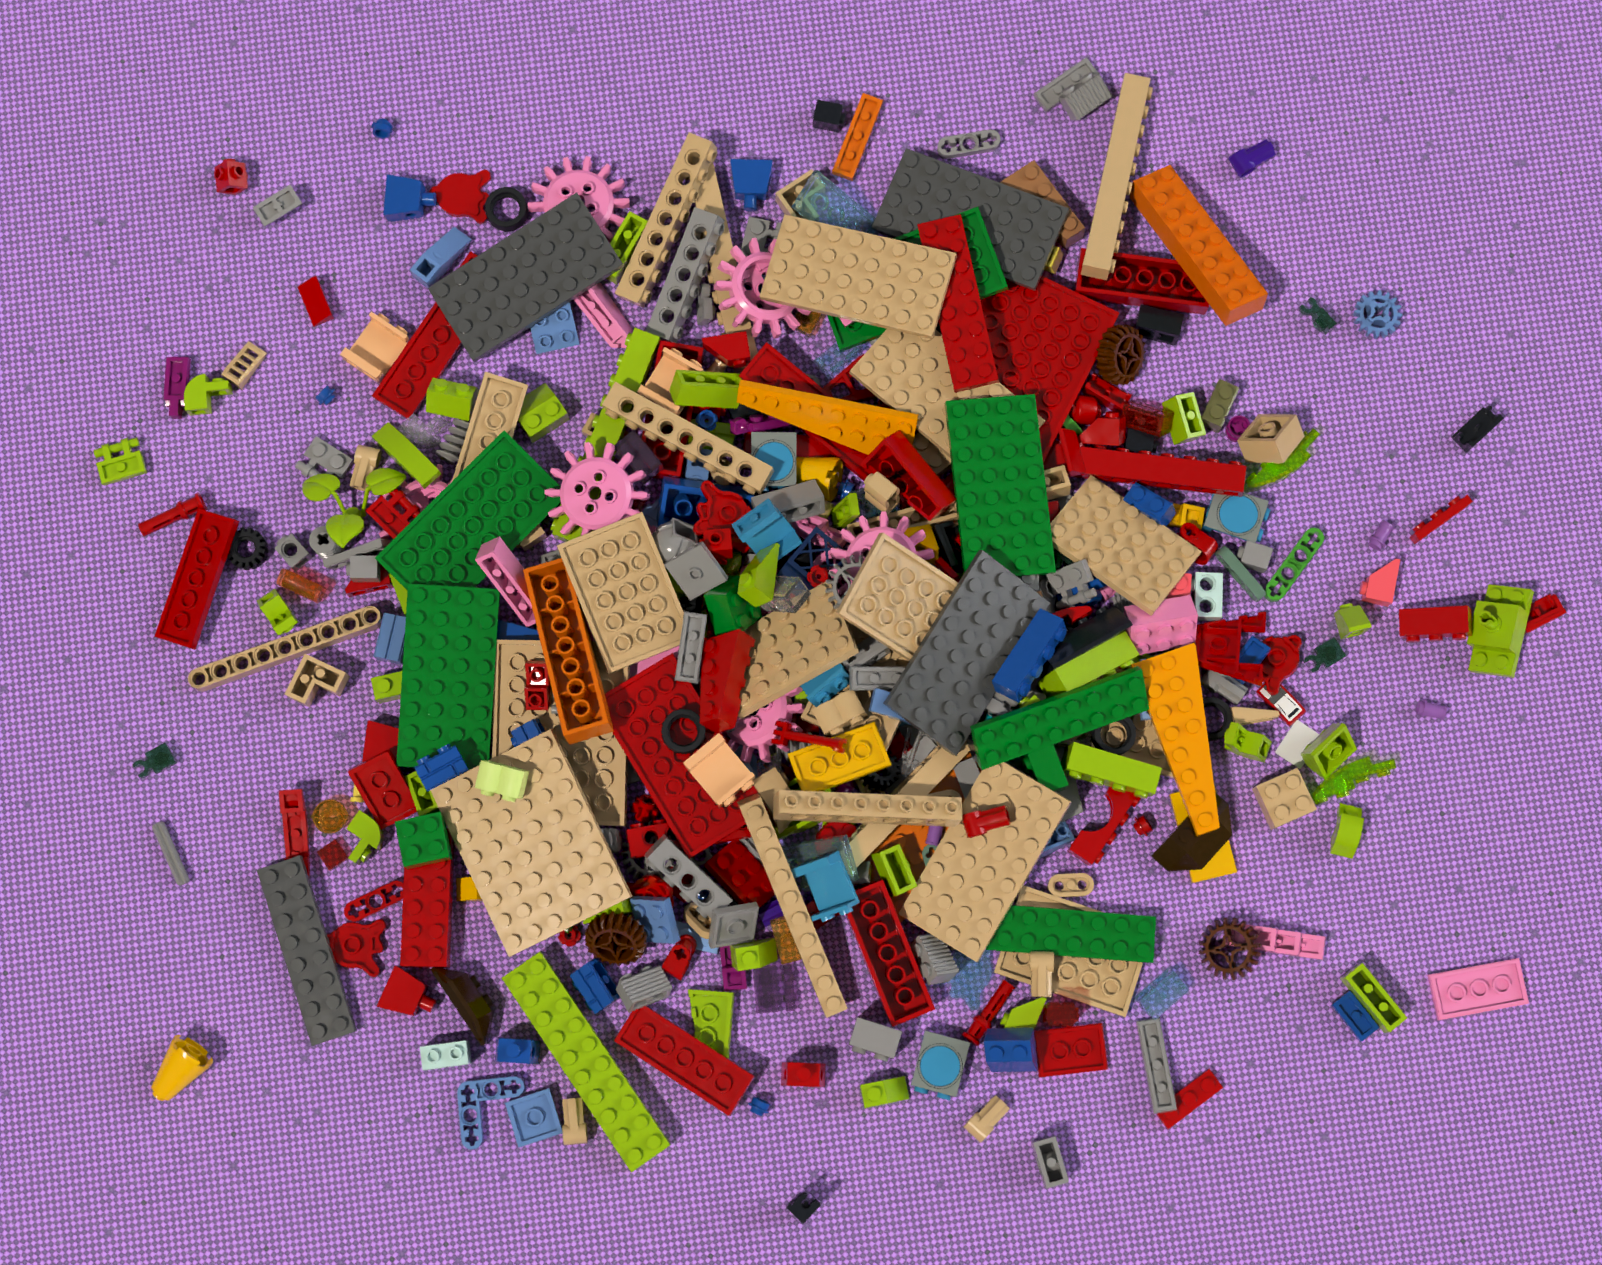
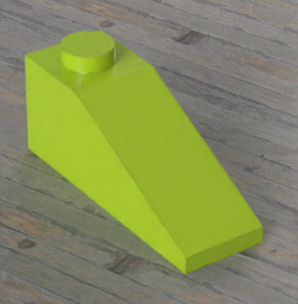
[737,543,780,607]

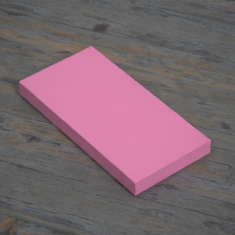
[1427,958,1529,1021]

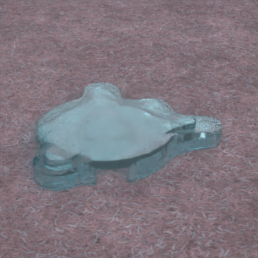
[934,950,992,1010]

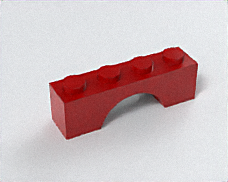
[1067,787,1141,866]

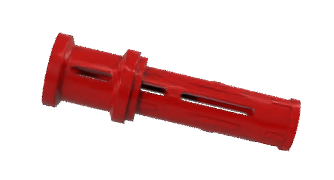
[138,492,207,537]
[961,980,1015,1047]

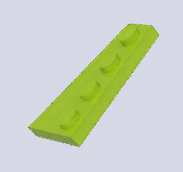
[688,989,734,1059]

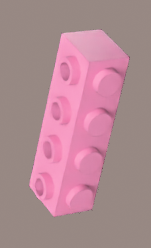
[475,536,536,627]

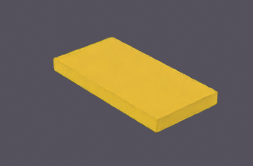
[788,722,891,792]
[1169,786,1237,883]

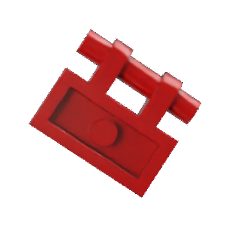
[365,488,421,539]

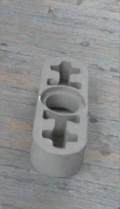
[937,129,1000,159]

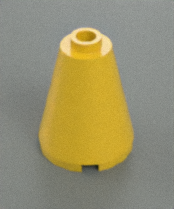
[796,457,844,502]
[151,1035,213,1101]

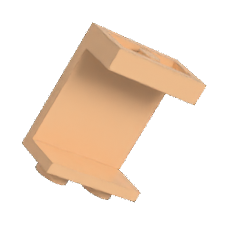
[340,312,409,384]
[637,347,704,416]
[683,733,755,808]

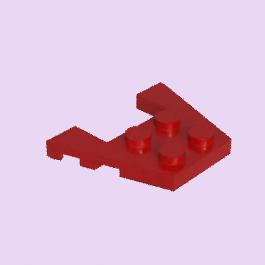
[1195,612,1266,686]

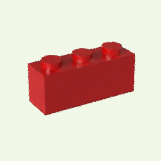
[1399,605,1472,643]

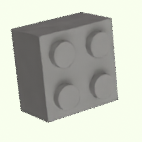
[848,1017,902,1062]

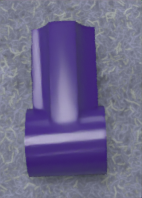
[1228,139,1276,178]
[758,899,784,927]

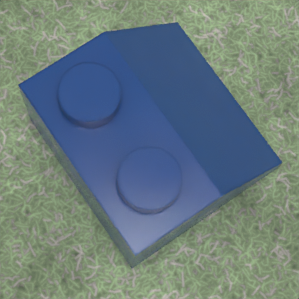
[984,1027,1038,1072]

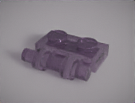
[753,964,797,1014]

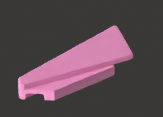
[573,282,633,348]

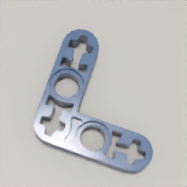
[457,1076,525,1150]

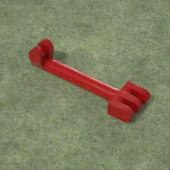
[771,721,847,754]

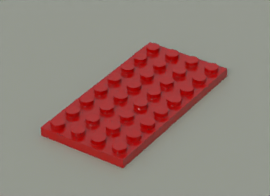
[605,653,769,859]

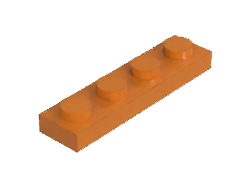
[832,93,883,181]

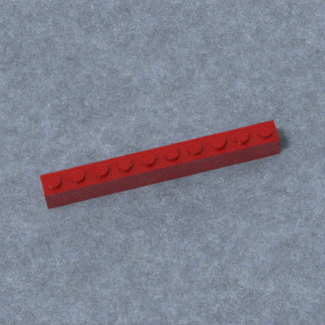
[1043,440,1247,497]

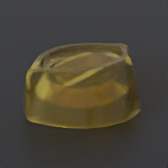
[311,799,351,834]

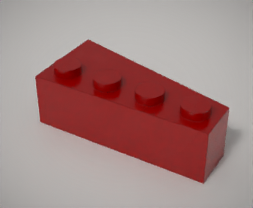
[860,430,956,521]
[700,629,756,733]

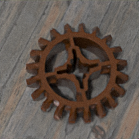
[1095,324,1146,385]
[585,911,647,967]
[1199,917,1262,980]

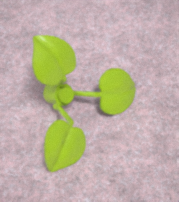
[302,468,407,548]

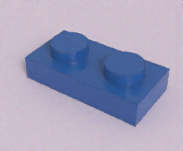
[1331,991,1380,1042]

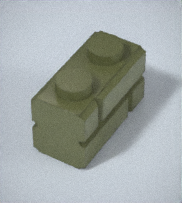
[1201,379,1240,433]

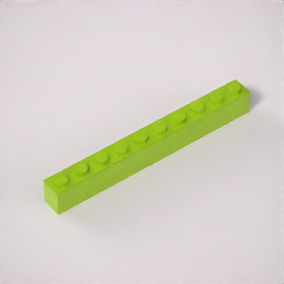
[551,328,660,542]

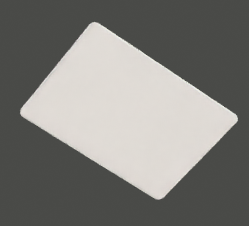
[1275,720,1320,769]

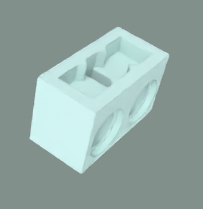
[1191,572,1223,621]
[420,1040,472,1070]

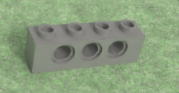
[645,834,733,919]

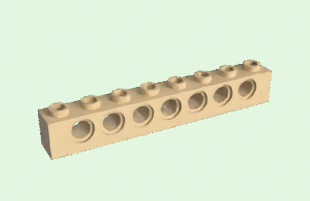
[615,132,717,308]
[602,382,774,495]
[773,790,962,827]

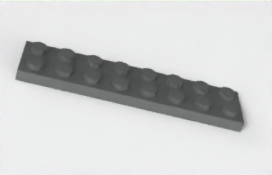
[257,855,357,1046]

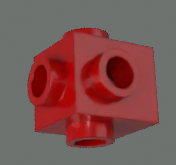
[214,159,248,195]

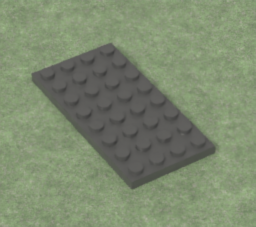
[871,148,1069,291]
[428,192,624,363]
[883,550,1050,756]

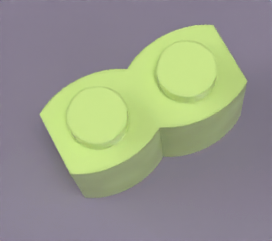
[475,760,529,802]

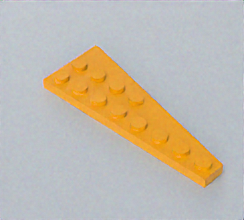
[737,379,918,455]
[1130,643,1220,836]

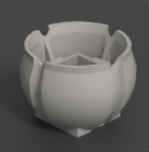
[652,517,700,569]

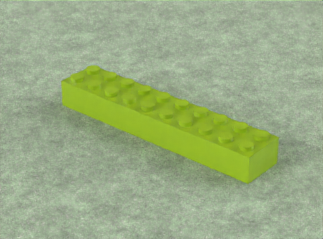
[502,952,671,1172]

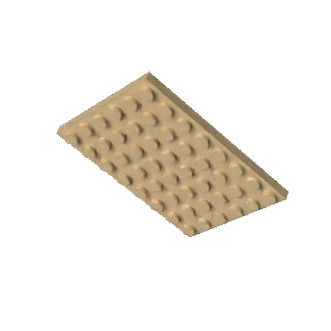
[492,640,630,826]
[431,729,632,957]

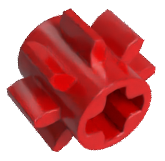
[630,794,660,823]

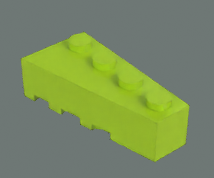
[1037,631,1139,698]
[1061,742,1162,799]

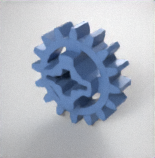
[1353,290,1403,339]

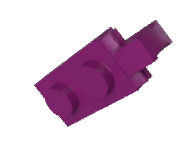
[163,357,191,419]
[730,414,790,435]

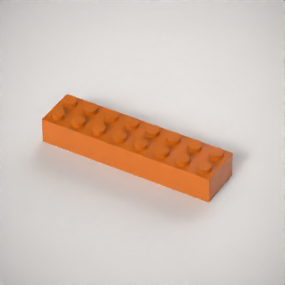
[1129,165,1268,326]
[523,558,614,744]

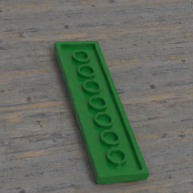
[970,666,1149,770]
[986,905,1156,963]

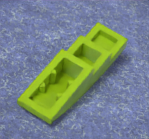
[371,422,441,489]

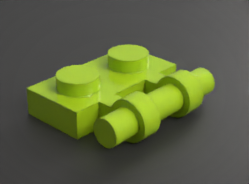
[93,437,147,486]

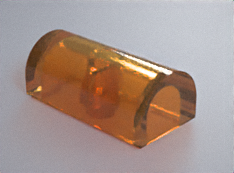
[277,568,327,604]

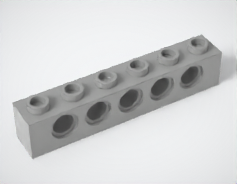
[645,207,725,343]

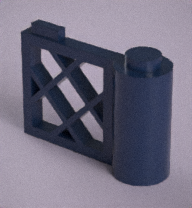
[775,527,844,598]

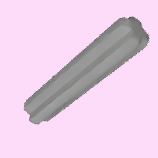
[152,821,190,886]

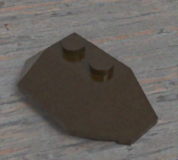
[1151,792,1232,872]
[430,967,494,1047]

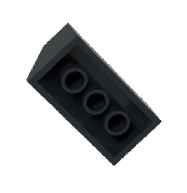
[1043,605,1133,675]

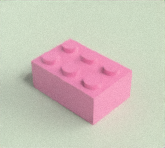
[1124,595,1198,655]

